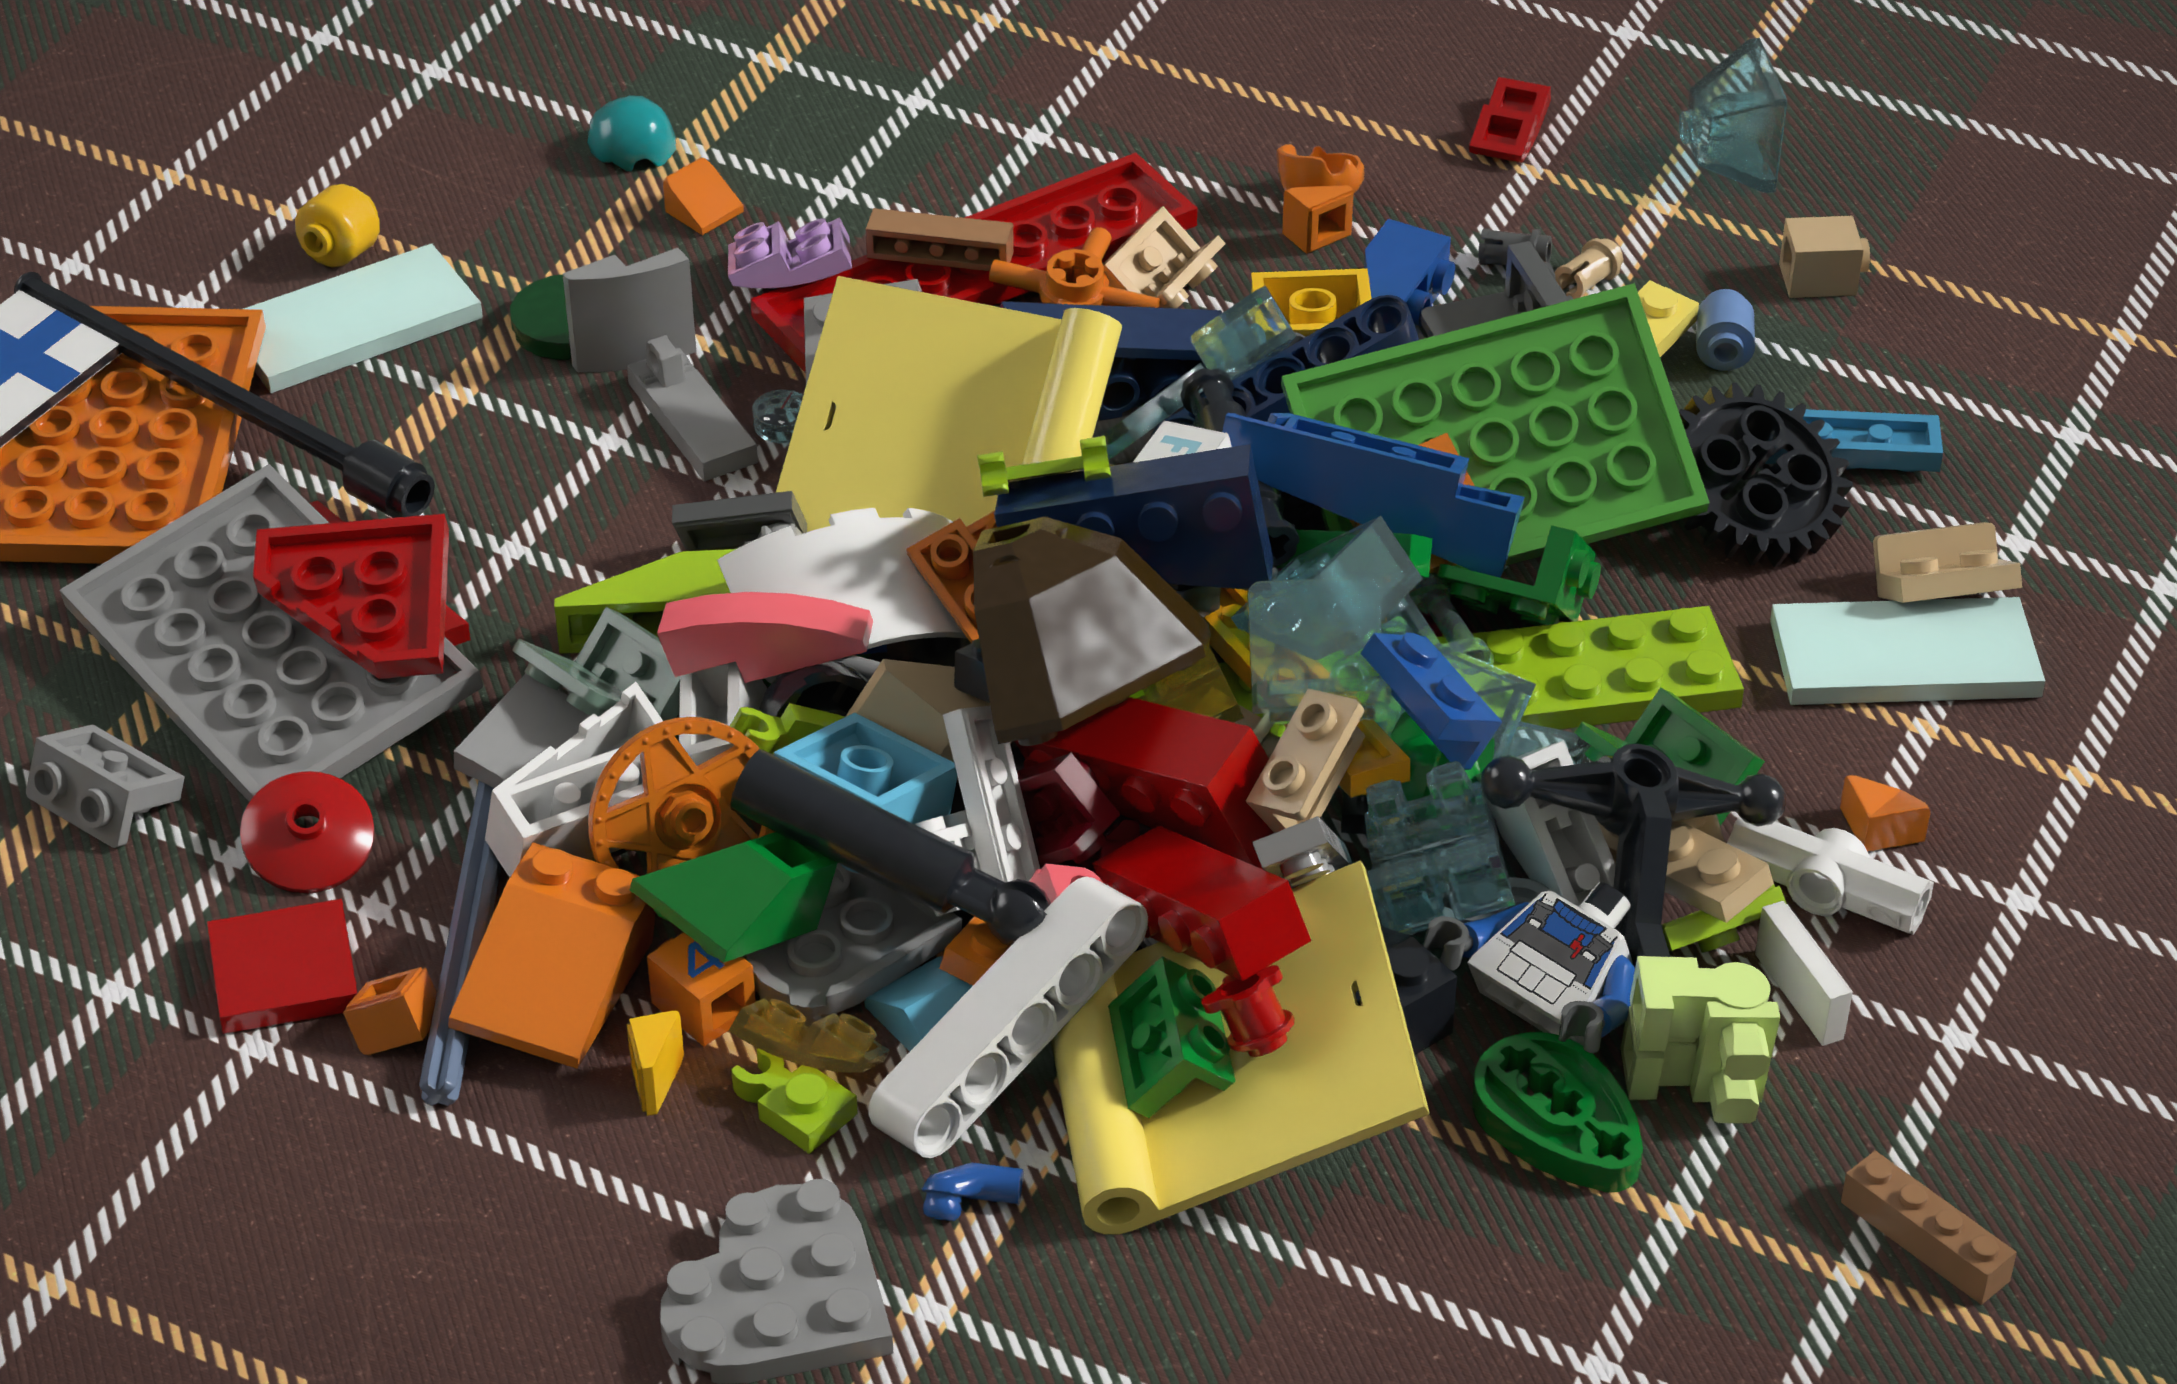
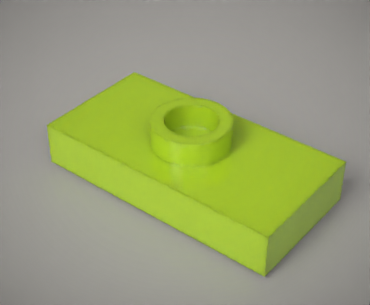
[1661,884,1787,953]

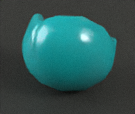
[587,95,676,172]

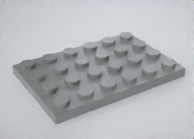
[60,464,483,802]

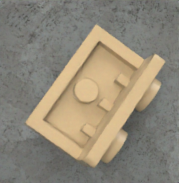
[1103,206,1226,308]
[1246,688,1365,833]

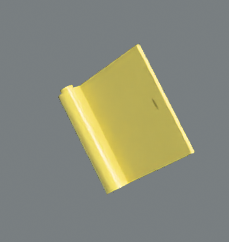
[776,276,1122,532]
[1051,860,1430,1234]

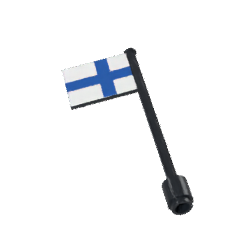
[0,272,435,518]

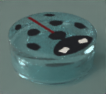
[752,390,803,443]

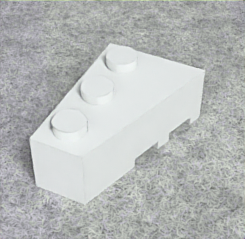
[485,682,663,878]

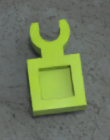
[731,1045,858,1154]

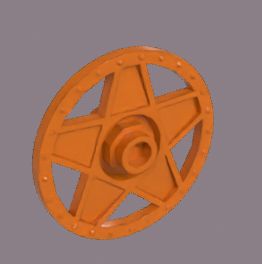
[588,717,775,874]

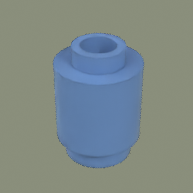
[1696,289,1755,371]

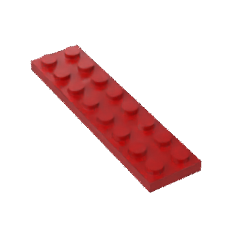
[750,153,1197,373]

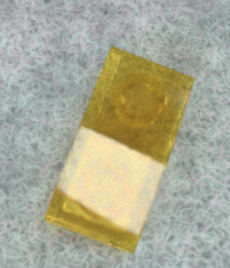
[729,998,890,1073]

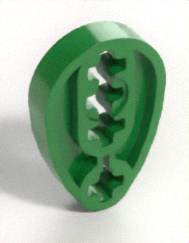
[1472,1032,1643,1192]

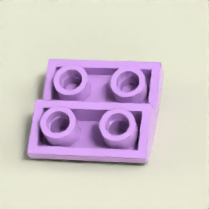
[728,218,852,288]

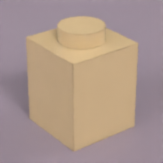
[1779,216,1870,298]

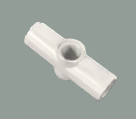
[1727,816,1934,935]

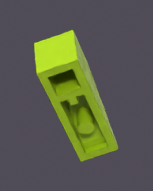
[554,549,735,654]

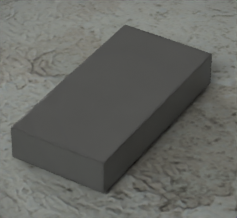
[672,491,807,551]

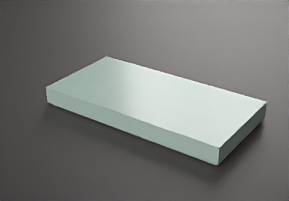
[244,243,483,393]
[1770,597,2045,705]

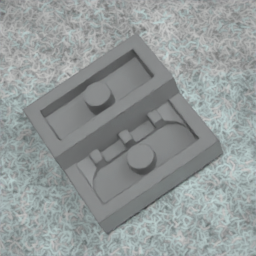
[563,248,696,372]
[454,673,590,788]

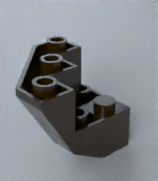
[973,517,1211,746]

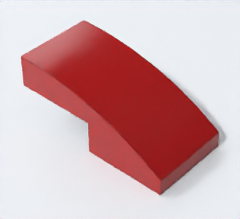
[1469,77,1551,163]

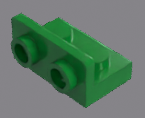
[1108,956,1235,1118]

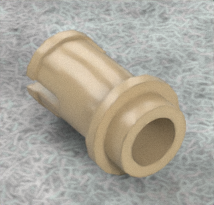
[1554,238,1623,299]

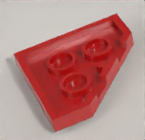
[253,514,449,679]

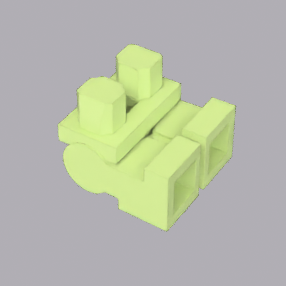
[1620,956,1780,1123]

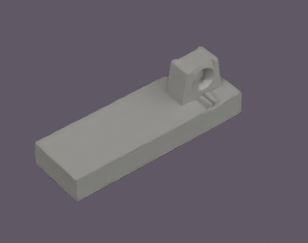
[627,335,758,482]

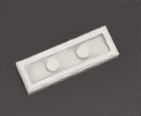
[943,706,1040,882]

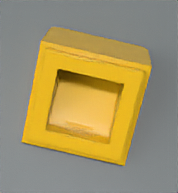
[627,1010,684,1116]

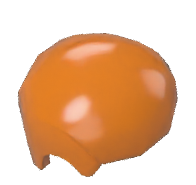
[1276,144,1364,193]

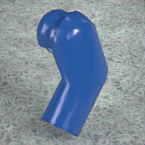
[922,1163,1024,1221]

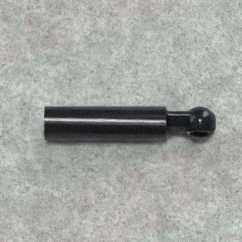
[730,749,1051,946]

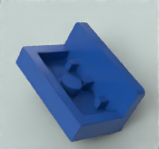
[1360,632,1502,770]

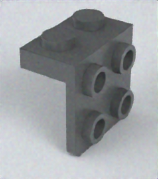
[1421,241,1573,337]

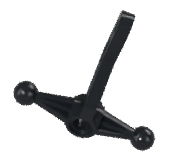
[1481,744,1786,968]

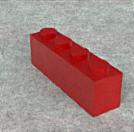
[1093,825,1311,981]

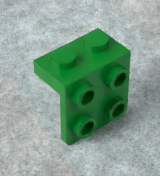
[1437,525,1601,626]
[1574,687,1765,826]

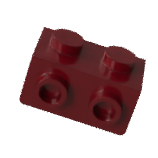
[1017,753,1120,869]

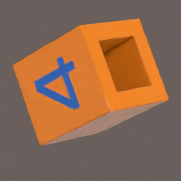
[647,932,756,1047]

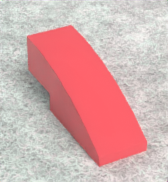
[657,592,873,683]

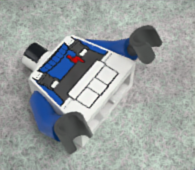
[1423,882,1635,1054]

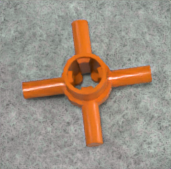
[989,227,1161,308]

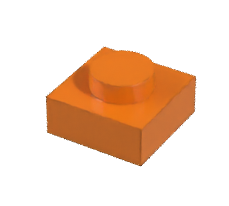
[939,916,1010,986]

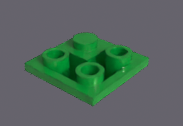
[629,832,838,963]

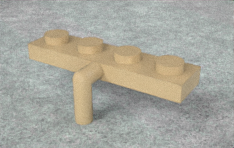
[1598,814,1774,923]

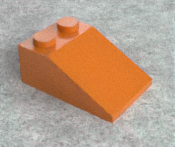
[448,842,656,1069]

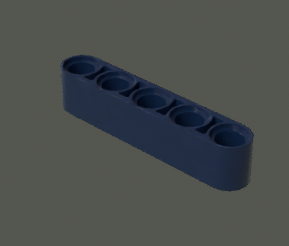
[1150,295,1419,438]

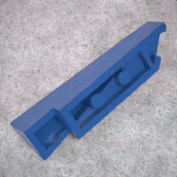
[1222,413,1525,578]

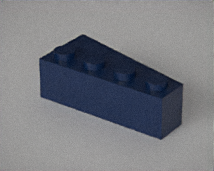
[1000,302,1241,421]
[994,444,1273,591]

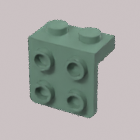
[512,607,680,721]

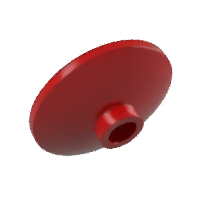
[240,771,374,893]

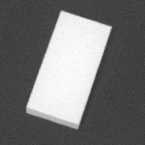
[1755,901,1853,1046]

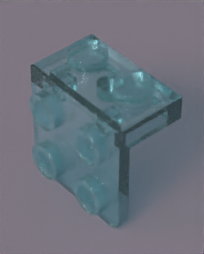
[1247,577,1392,724]

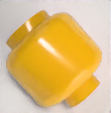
[295,184,380,267]

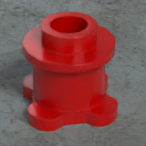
[1201,965,1294,1057]

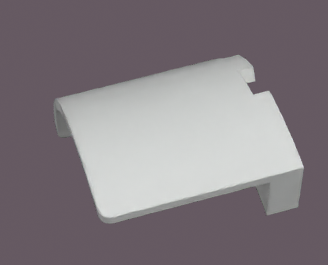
[717,508,968,684]

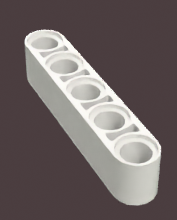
[869,876,1148,1158]

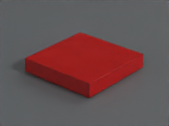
[207,898,358,1034]

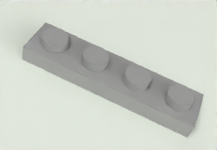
[1253,816,1353,888]

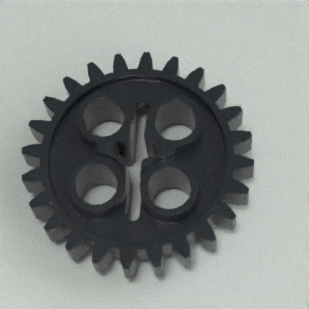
[1679,383,1853,567]

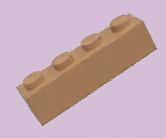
[866,208,1014,271]
[1841,1150,2017,1305]

